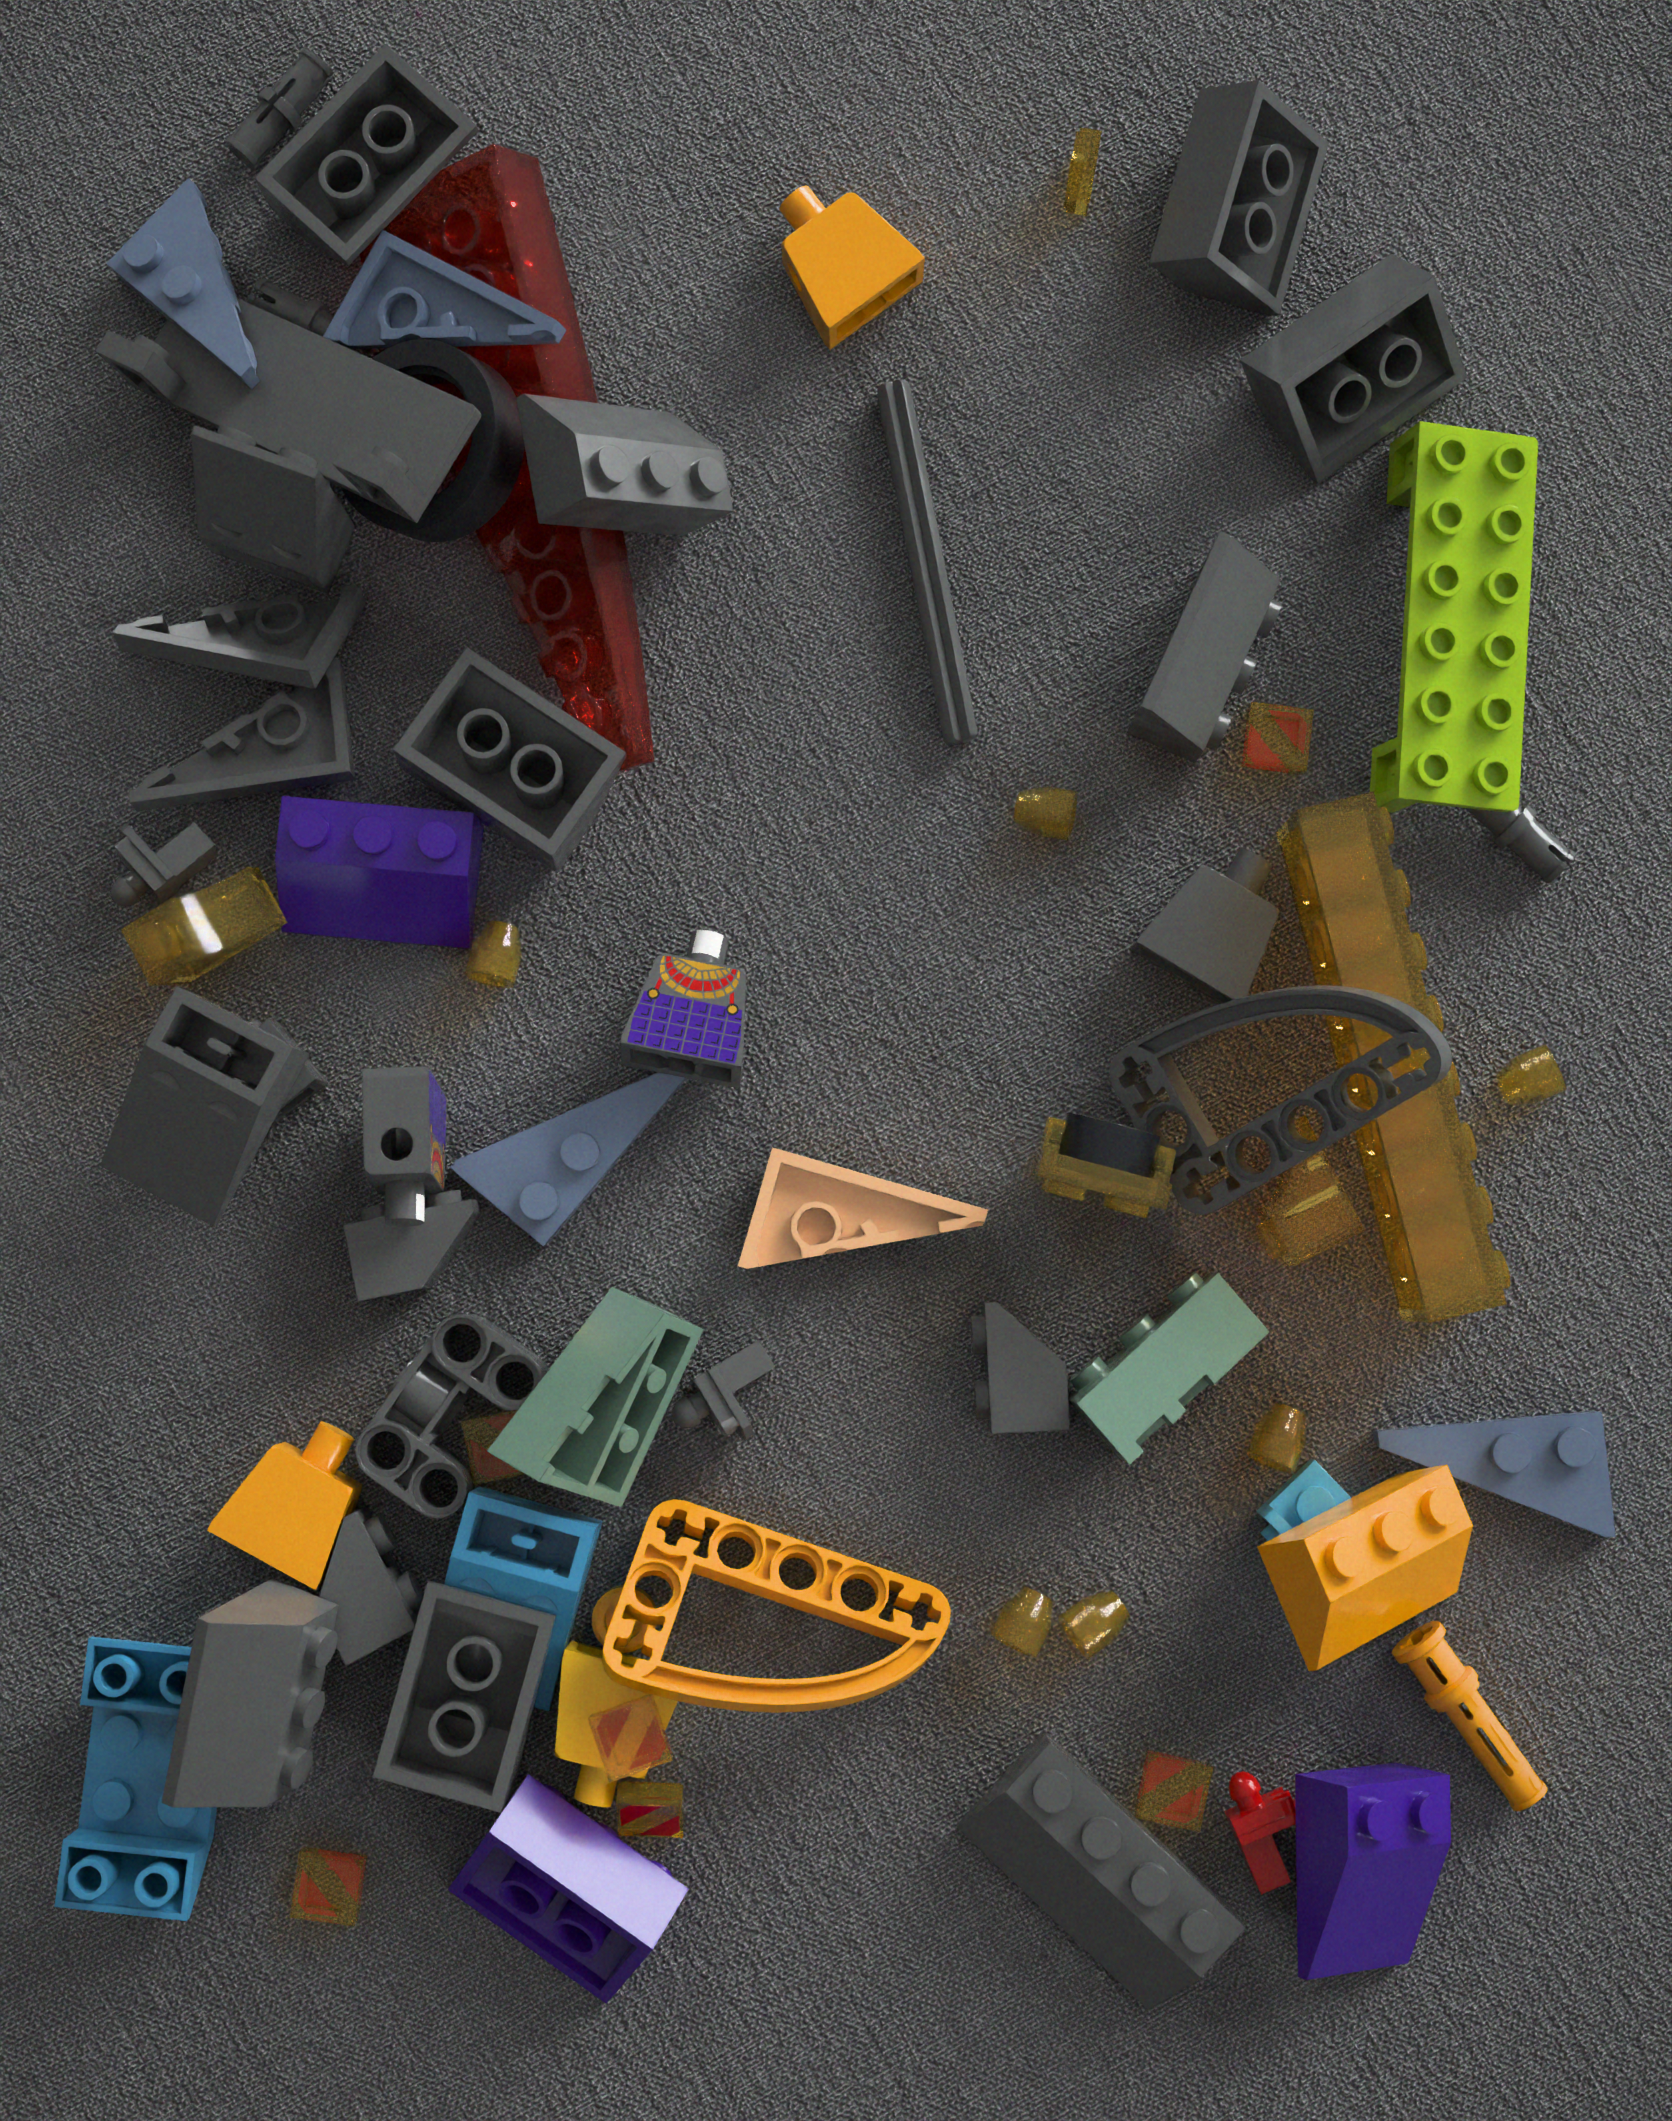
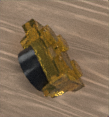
[1030,1113,1176,1218]

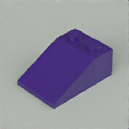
[1295,1762,1451,1980]

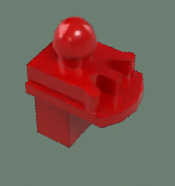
[1224,1771,1296,1895]

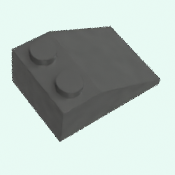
[373,1580,556,1813]

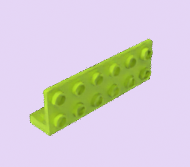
[1369,421,1538,813]

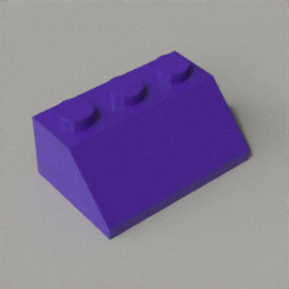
[275,796,484,950]
[448,1774,689,2004]

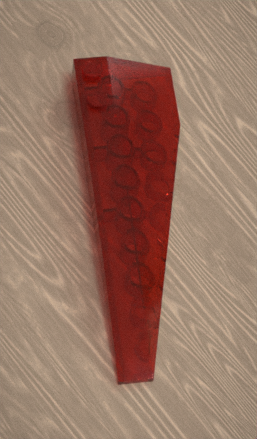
[359,144,654,774]

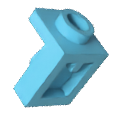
[1257,1458,1351,1541]

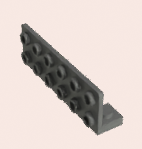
[95,298,481,523]

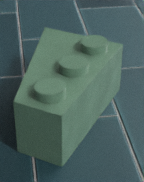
[1068,1271,1269,1465]
[487,1287,704,1507]

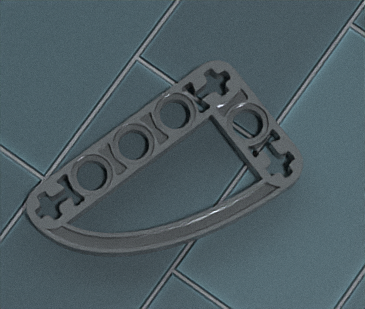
[1110,985,1452,1215]

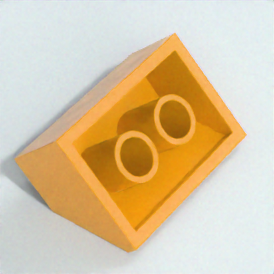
[1257,1464,1473,1671]

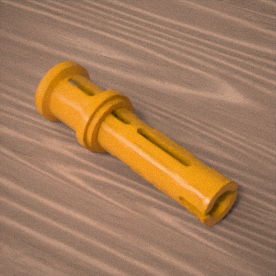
[1392,1620,1548,1811]

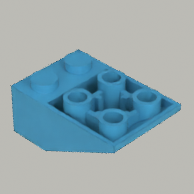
[445,1486,603,1711]

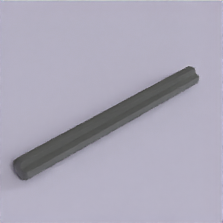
[877,380,978,745]

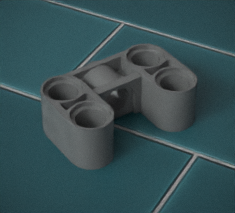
[356,1314,548,1518]

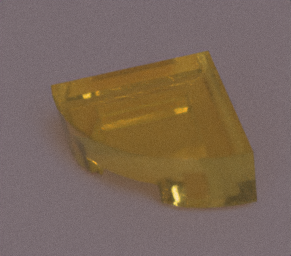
[1063,127,1102,216]

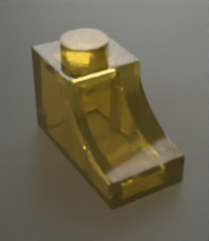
[121,867,287,986]
[1255,1115,1365,1266]

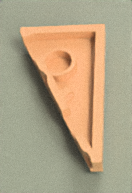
[738,1147,988,1269]

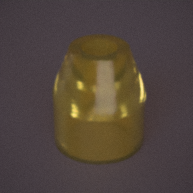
[1014,786,1078,841]
[465,921,522,988]
[1495,1044,1567,1105]
[1246,1403,1306,1474]
[989,1586,1053,1659]
[1058,1590,1130,1659]

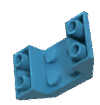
[55,1636,217,1921]

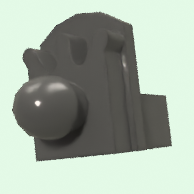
[110,822,218,907]
[672,1340,775,1441]

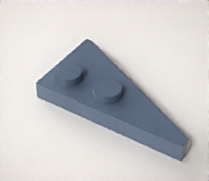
[106,178,260,390]
[323,230,566,349]
[449,1072,687,1247]
[1373,1411,1616,1538]

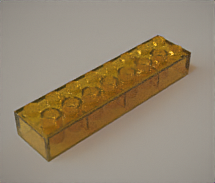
[1276,791,1510,1323]

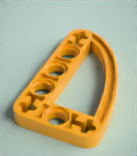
[601,1499,951,1713]

